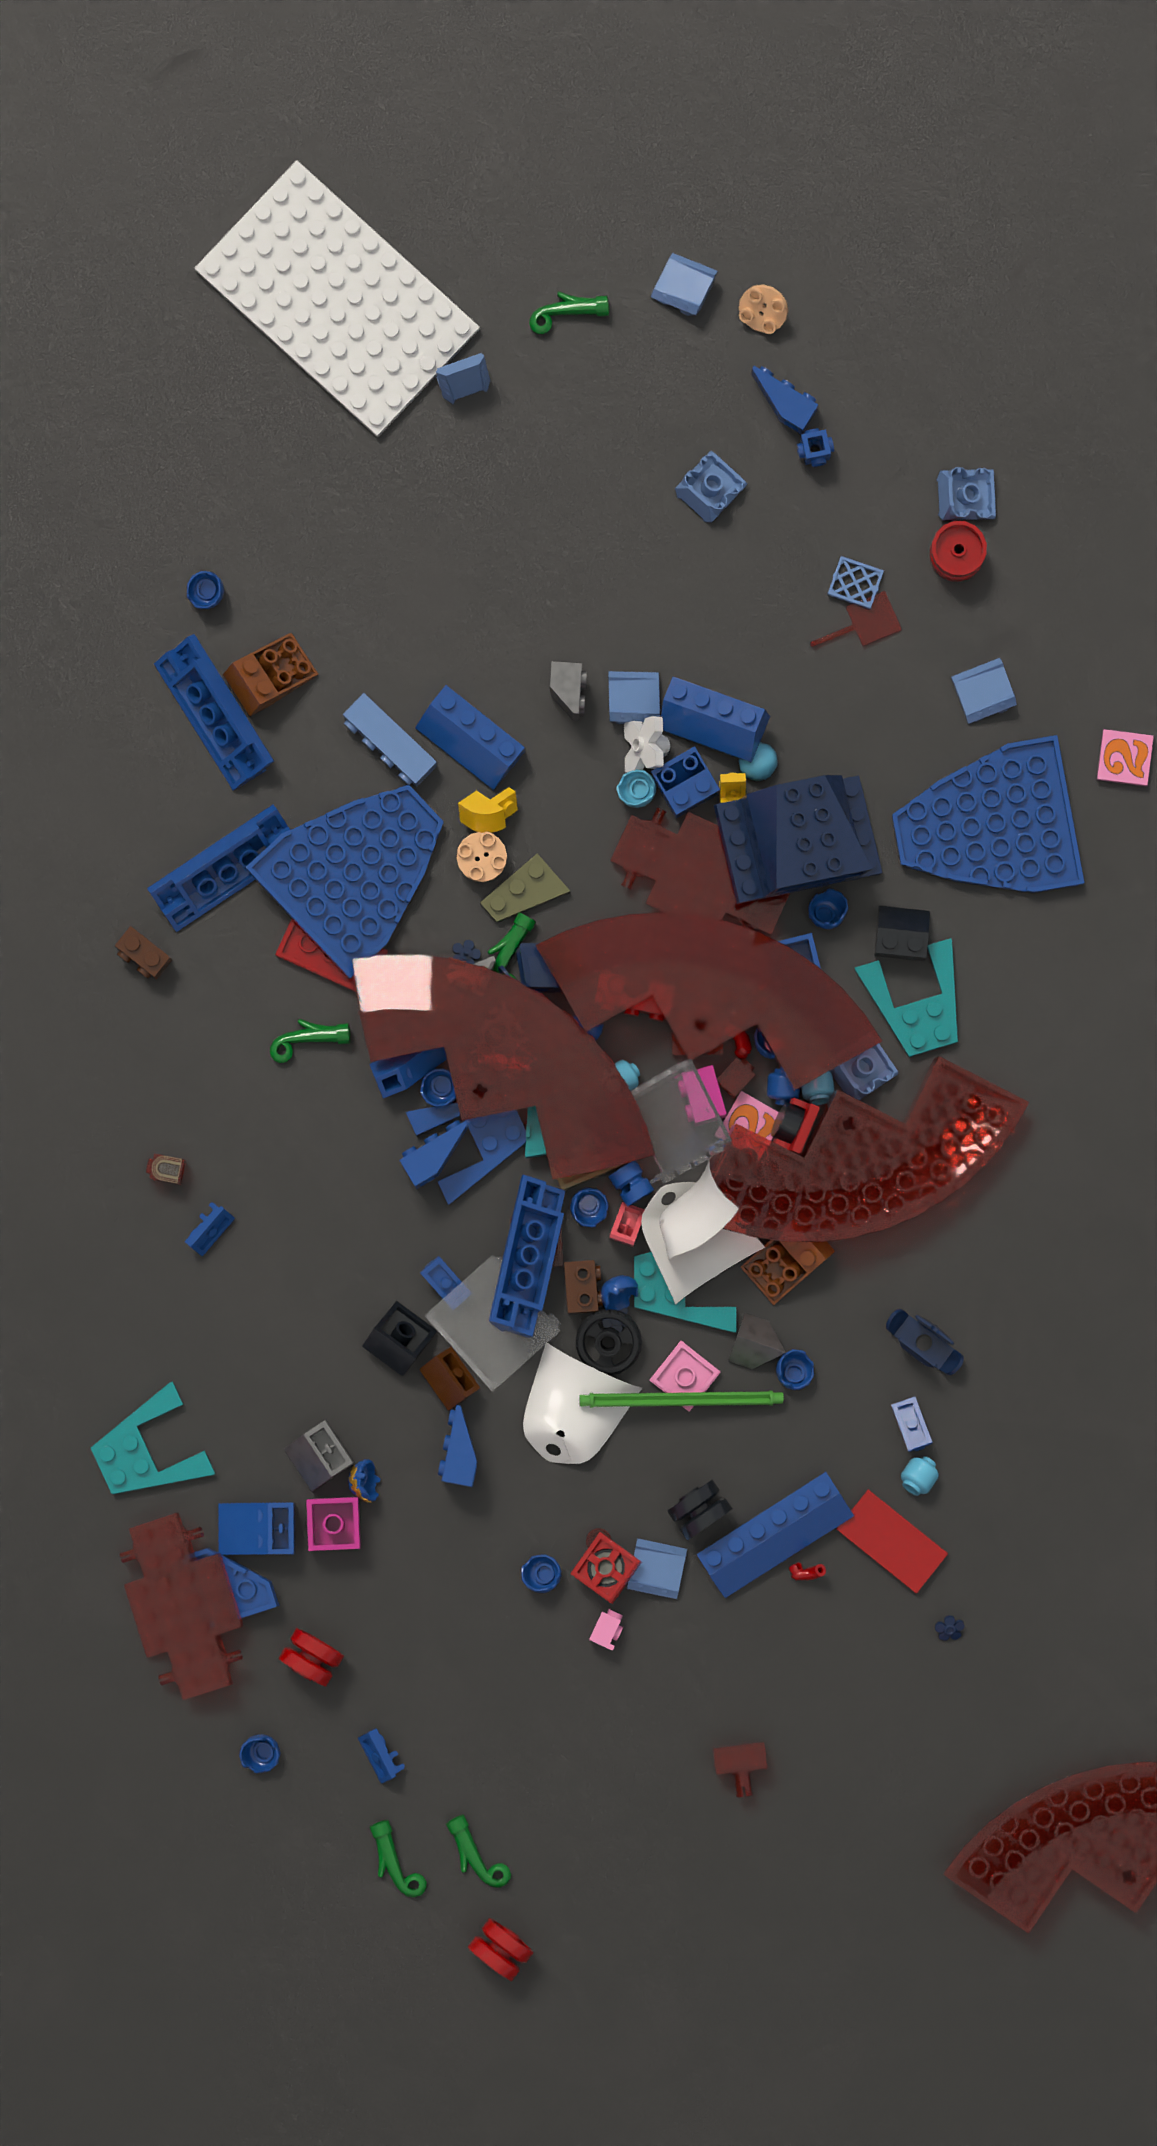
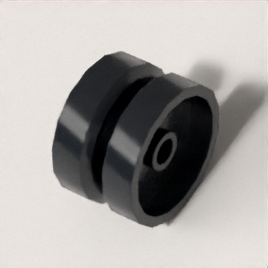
[667,1480,733,1540]

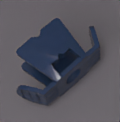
[498,943,584,993]
[886,1309,964,1375]

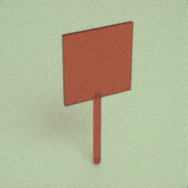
[810,591,902,646]

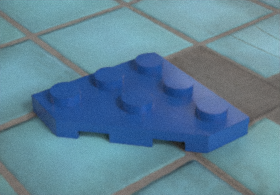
[183,1548,279,1629]

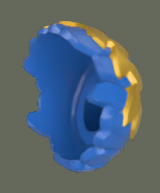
[348,1459,381,1503]

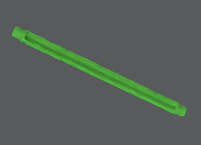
[579,1390,783,1408]

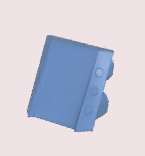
[651,253,718,316]
[436,353,490,404]
[675,451,747,522]
[937,467,996,520]
[951,658,1017,724]
[608,671,660,724]
[826,1032,898,1103]
[627,1538,687,1599]

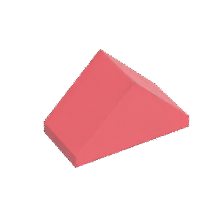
[609,1202,645,1247]

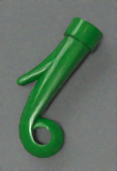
[529,292,609,334]
[488,912,536,996]
[270,1019,351,1063]
[446,1814,511,1887]
[369,1819,427,1897]

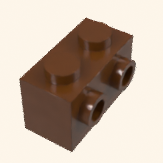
[115,926,172,980]
[564,1260,603,1314]
[419,1346,480,1411]

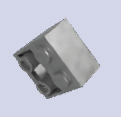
[550,661,587,721]
[284,1420,354,1491]

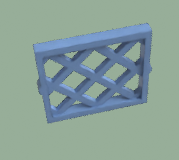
[827,556,884,609]

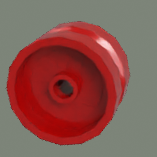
[930,521,987,581]
[278,1627,345,1687]
[468,1918,534,1982]

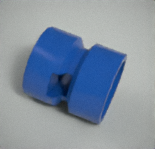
[608,1160,654,1207]

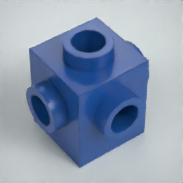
[797,429,834,467]

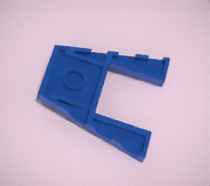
[406,1093,526,1205]

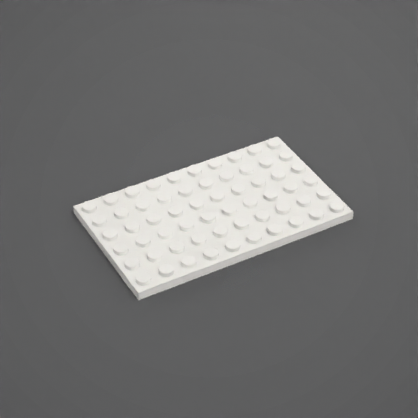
[194,160,480,438]

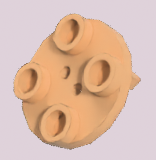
[739,285,788,334]
[457,832,507,882]

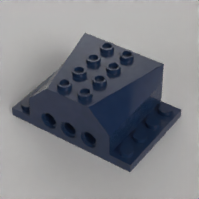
[714,775,882,904]

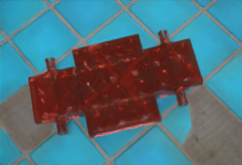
[610,808,790,942]
[120,1512,243,1700]

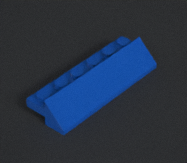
[154,634,274,790]
[147,804,290,932]
[489,1175,565,1338]
[697,1472,854,1598]

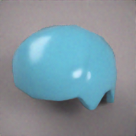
[739,742,778,781]
[616,770,657,808]

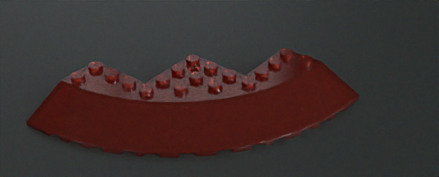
[535,912,883,1091]
[352,954,655,1179]
[710,1056,1029,1242]
[943,1762,1157,1933]

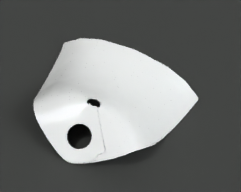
[659,1151,739,1260]
[641,1182,765,1304]
[523,1342,642,1464]

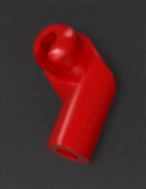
[723,1023,752,1059]
[789,1562,826,1580]

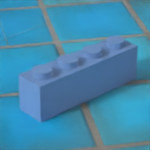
[343,693,437,787]

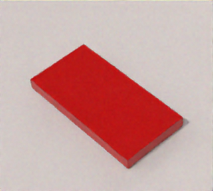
[275,919,388,997]
[836,1490,948,1594]

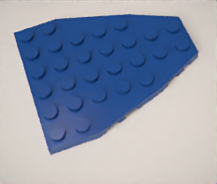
[892,735,1084,893]
[245,785,444,979]

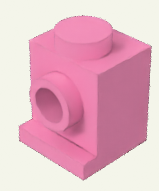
[589,1609,623,1651]

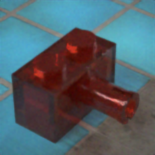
[712,1741,767,1798]

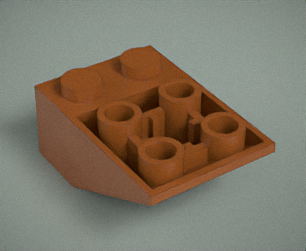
[223,633,318,716]
[741,1213,835,1305]

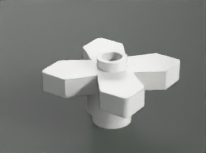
[624,716,670,772]

